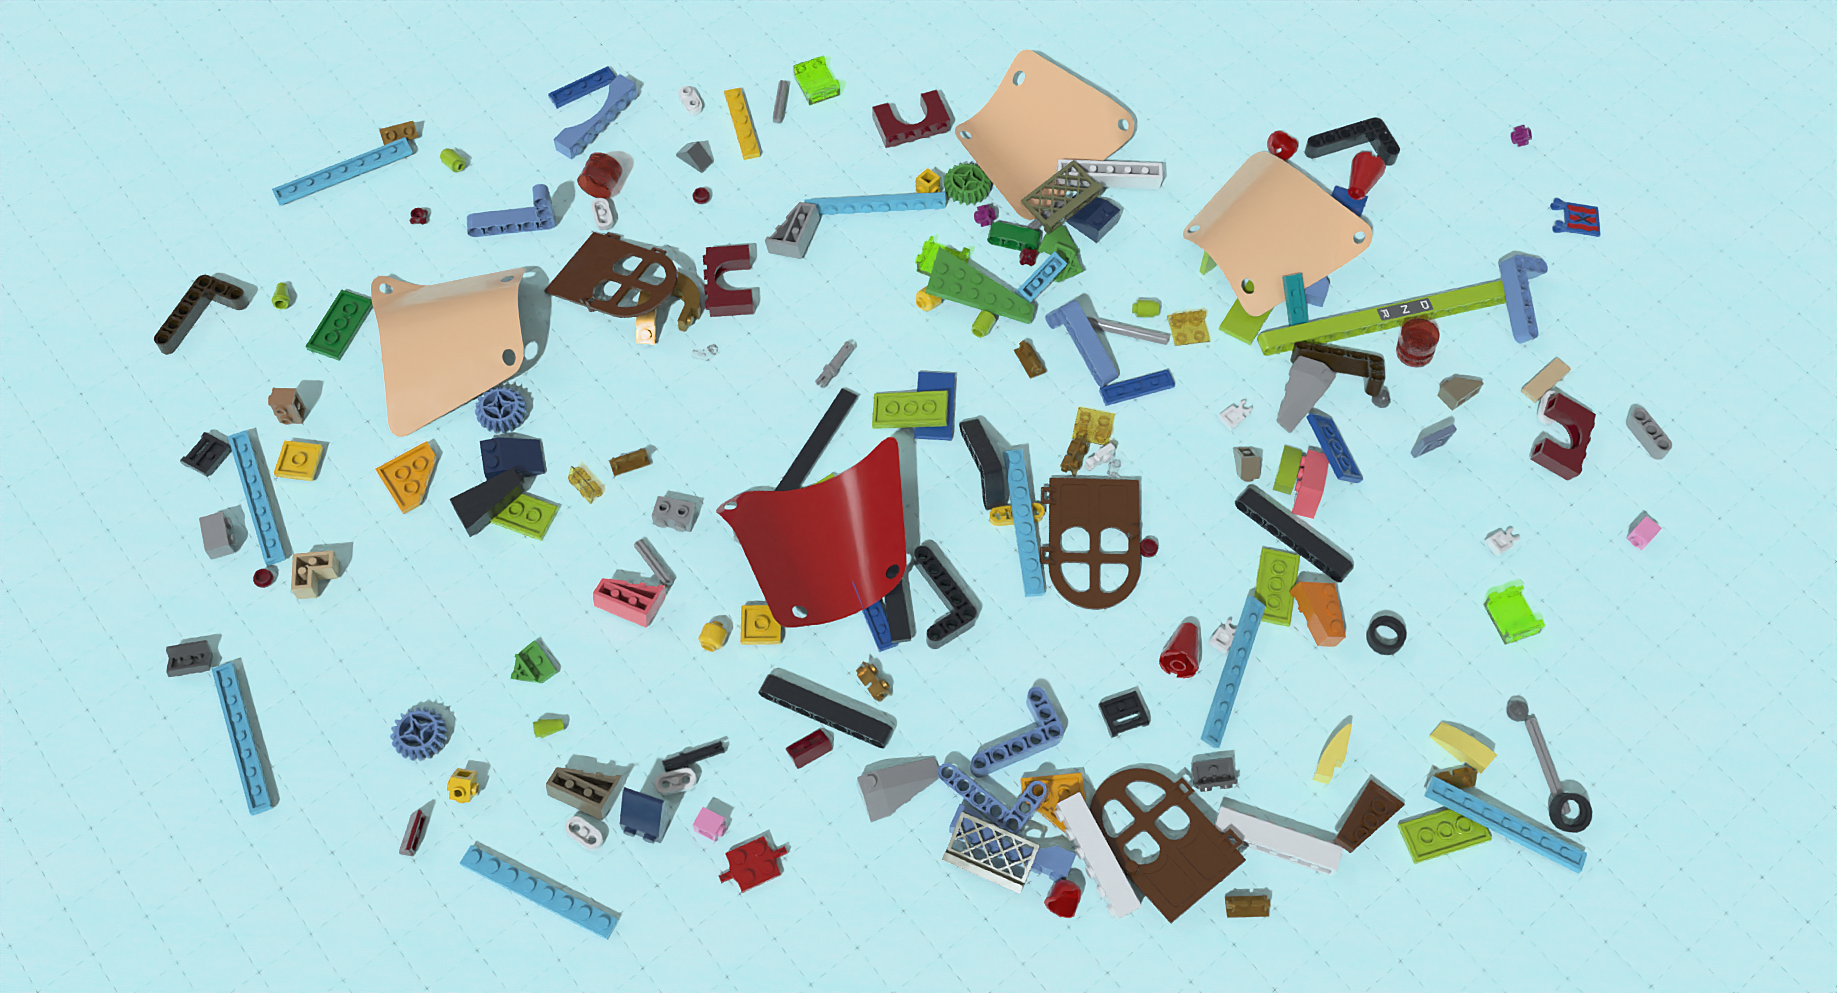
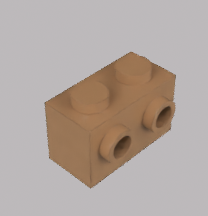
[268,388,306,425]

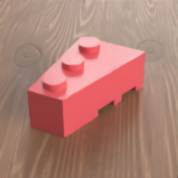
[1291,449,1329,519]
[592,578,665,628]

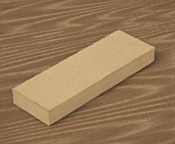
[1521,358,1571,403]

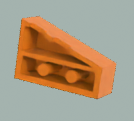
[1289,582,1346,647]

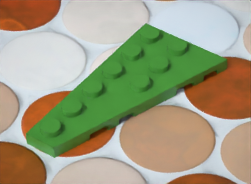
[925,246,1035,325]

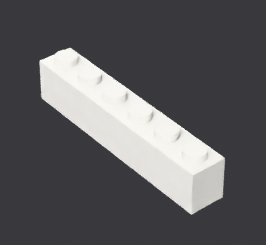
[1055,159,1163,189]
[1054,792,1142,921]
[1214,807,1343,877]

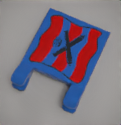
[1550,198,1601,237]

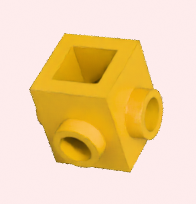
[915,168,941,194]
[447,768,479,803]

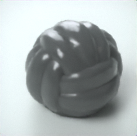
[1371,389,1391,408]
[1506,700,1529,722]

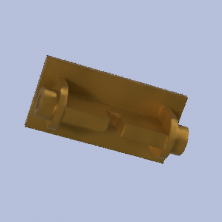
[379,120,418,145]
[1013,340,1047,379]
[1060,436,1088,477]
[608,448,651,477]
[856,661,893,702]
[1433,766,1478,789]
[1224,895,1271,918]

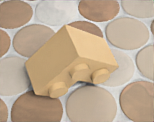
[291,550,339,600]

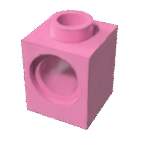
[1626,516,1662,551]
[692,807,727,842]

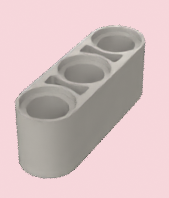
[1626,407,1673,460]

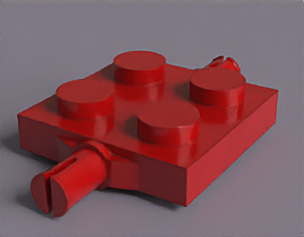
[718,836,788,893]

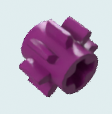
[1511,125,1532,147]
[974,204,996,227]

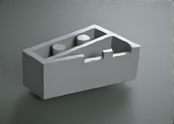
[764,202,820,259]

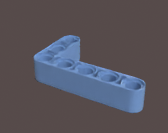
[466,184,555,237]
[1500,254,1548,344]
[1045,300,1118,387]
[970,686,1064,777]
[937,763,1049,834]

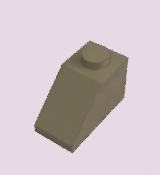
[1437,377,1484,411]
[1233,447,1260,482]

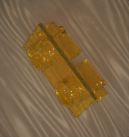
[567,466,603,504]

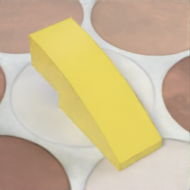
[1429,722,1497,774]
[1312,723,1353,784]

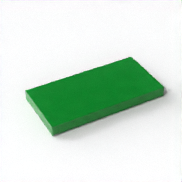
[305,289,373,361]

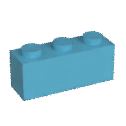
[1015,251,1067,303]

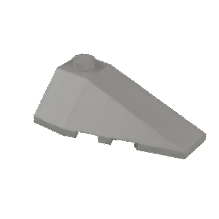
[1276,356,1337,433]
[857,757,939,822]

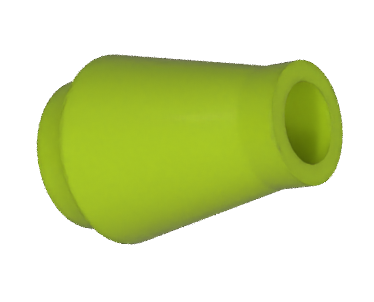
[271,282,290,310]
[532,718,564,739]

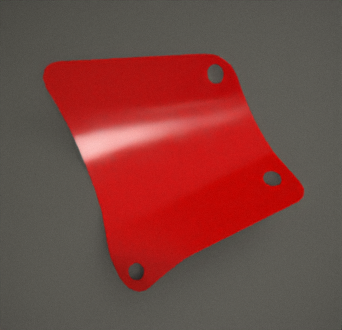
[716,437,907,628]

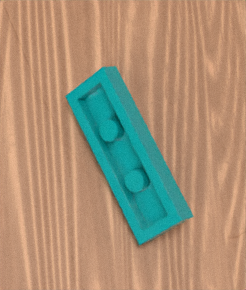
[1282,273,1308,327]

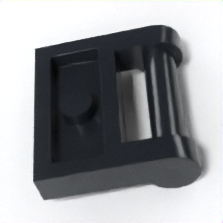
[179,432,231,477]
[1098,691,1150,738]

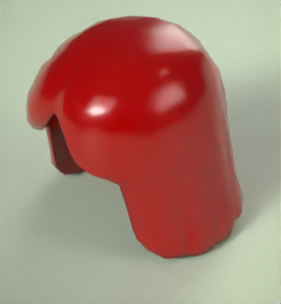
[1267,130,1298,161]
[1044,879,1082,919]

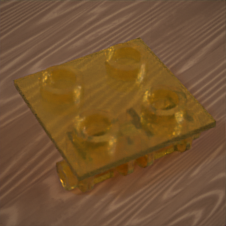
[1167,309,1210,346]
[1071,406,1115,446]

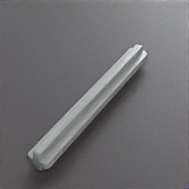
[1086,316,1169,345]
[1525,718,1571,815]

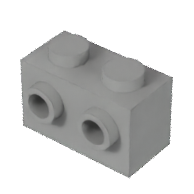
[651,496,697,532]
[199,511,236,560]

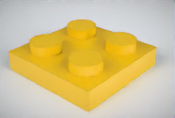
[273,440,323,482]
[740,605,781,645]

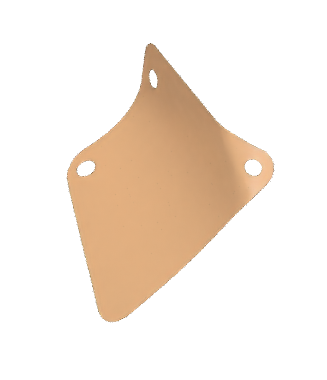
[955,49,1134,220]
[1182,151,1372,316]
[371,268,526,437]

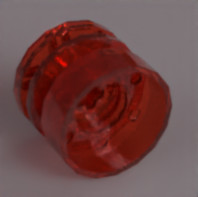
[577,152,623,199]
[1395,318,1440,368]

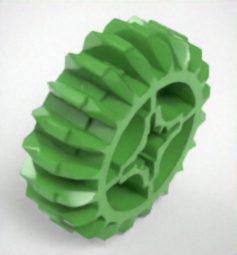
[944,161,991,206]

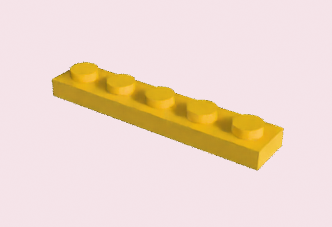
[724,87,760,160]

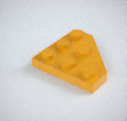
[375,441,437,515]
[1020,773,1087,833]

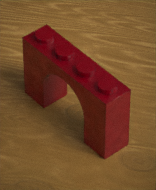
[872,89,951,148]
[703,244,754,317]
[1530,393,1596,481]

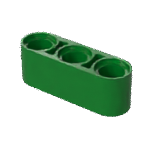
[987,222,1041,251]

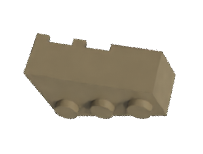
[546,767,623,821]

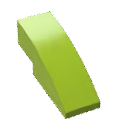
[1272,445,1303,495]

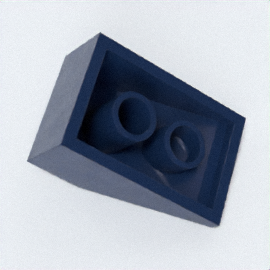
[1066,192,1121,244]
[479,437,546,480]
[619,787,670,844]

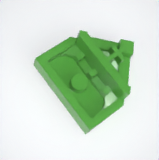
[1037,226,1079,256]
[1051,243,1083,283]
[510,640,559,684]

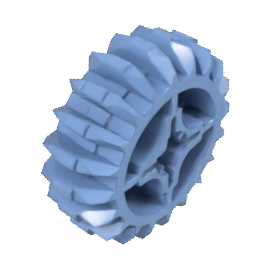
[475,385,527,434]
[390,706,448,761]

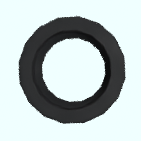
[1366,615,1407,655]
[1549,792,1593,833]

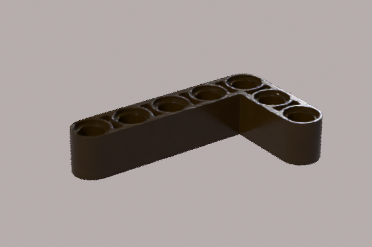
[154,274,249,355]
[1290,342,1386,397]

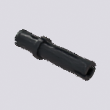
[662,740,725,773]

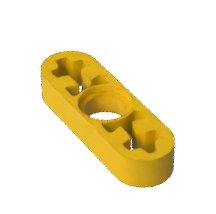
[989,503,1045,526]

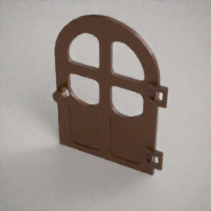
[544,232,678,318]
[1040,478,1140,610]
[1090,768,1246,924]

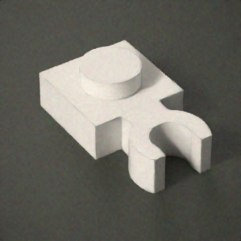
[1218,400,1253,431]
[1084,442,1115,472]
[1485,528,1521,557]
[1208,620,1237,655]

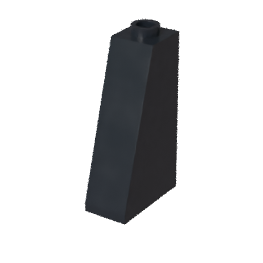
[449,468,525,537]

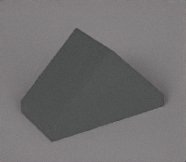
[676,141,713,173]

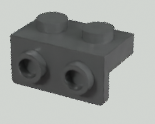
[166,640,213,678]
[1190,757,1238,792]

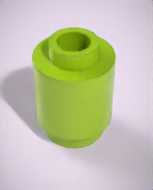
[439,148,466,173]
[1132,299,1159,318]
[971,310,996,338]

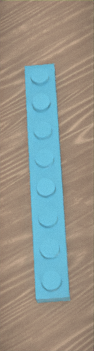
[272,137,413,206]
[804,192,946,215]
[228,430,286,566]
[1003,449,1045,597]
[1200,596,1265,748]
[211,662,273,816]
[1424,776,1587,874]
[459,845,619,940]

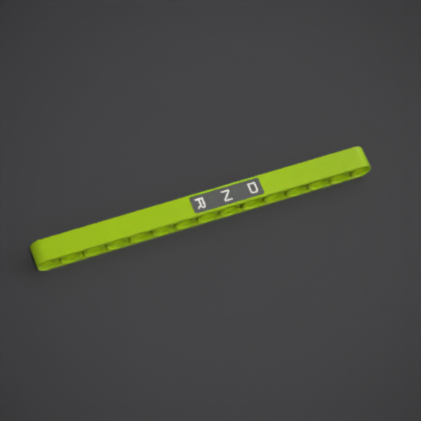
[1257,280,1507,356]

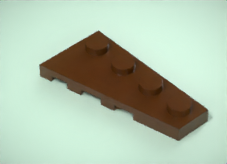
[1333,780,1405,854]

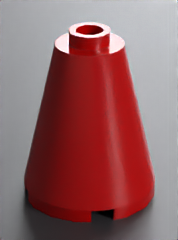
[1348,152,1386,200]
[1159,622,1199,678]

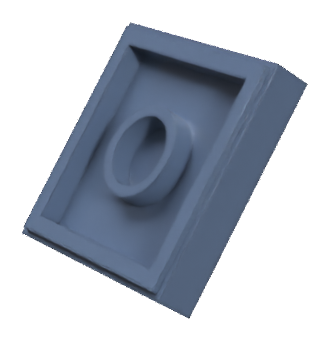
[1410,424,1457,458]

